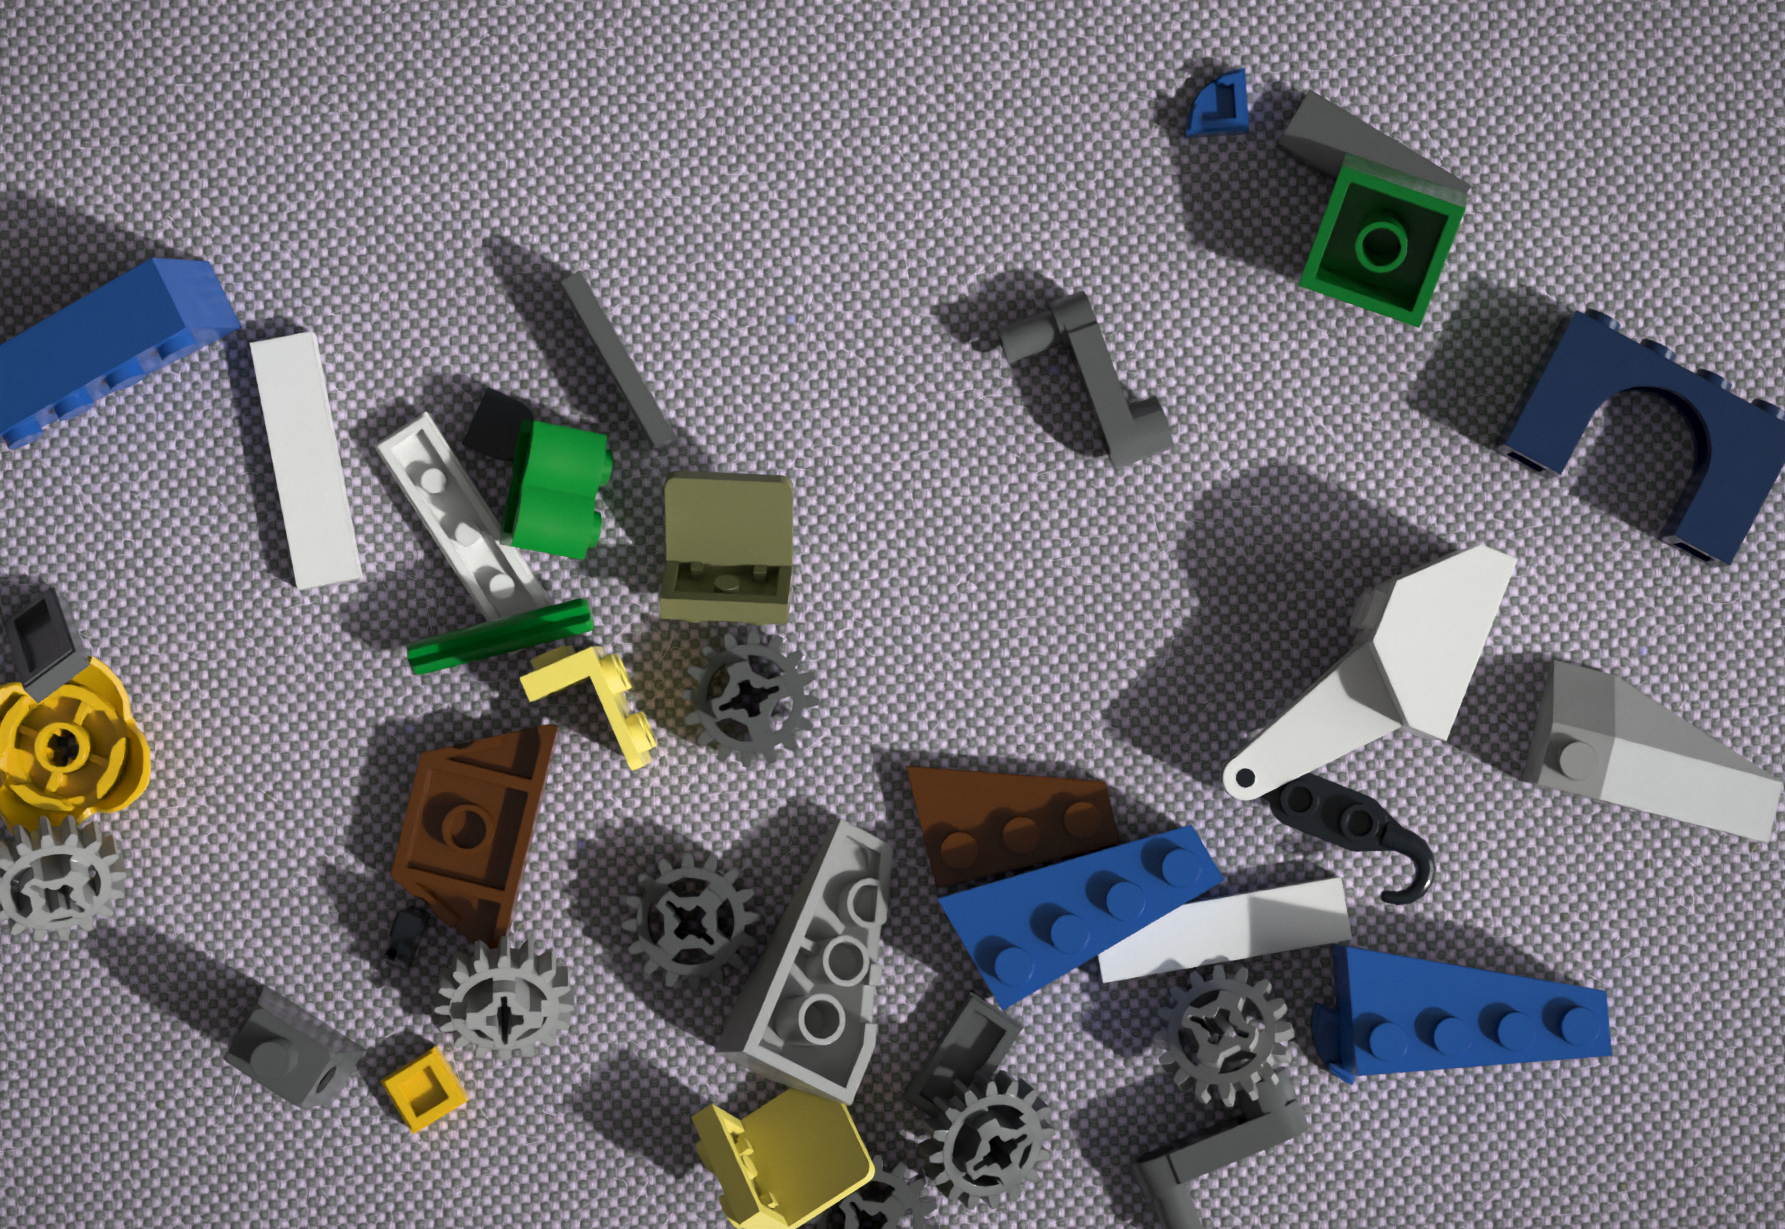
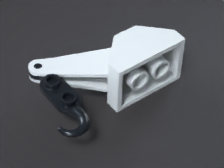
[1220,544,1518,906]

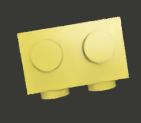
[520,645,657,771]
[691,1087,875,1229]

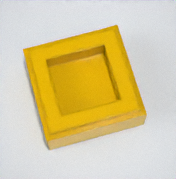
[380,1045,470,1134]

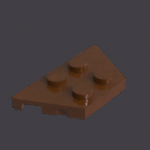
[390,723,561,949]

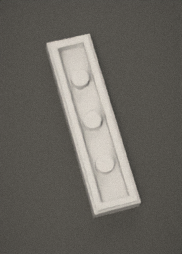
[250,331,363,591]
[373,411,554,657]
[1097,876,1352,983]

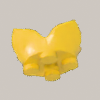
[0,656,151,837]

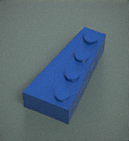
[0,257,242,449]
[938,824,1224,1011]
[1331,943,1612,1076]

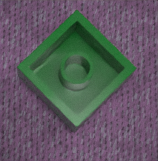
[1298,152,1467,328]

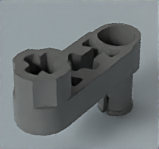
[996,290,1174,469]
[1130,1066,1309,1229]

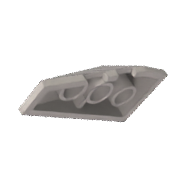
[1521,660,1783,843]
[714,819,893,1105]

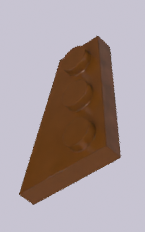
[906,765,1120,889]

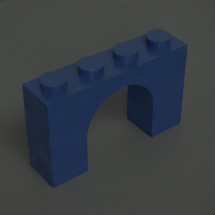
[1492,309,1785,568]

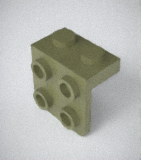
[660,471,793,625]

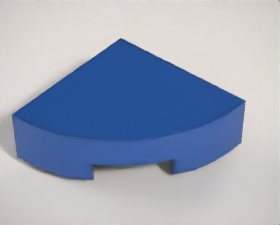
[1184,68,1249,138]
[1310,1002,1356,1085]

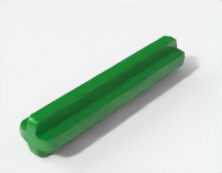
[406,598,594,675]

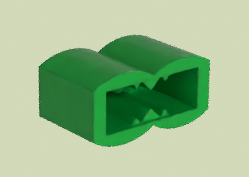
[500,420,613,560]

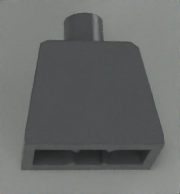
[223,986,366,1108]

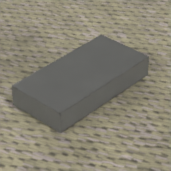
[4,587,90,703]
[902,990,1024,1119]

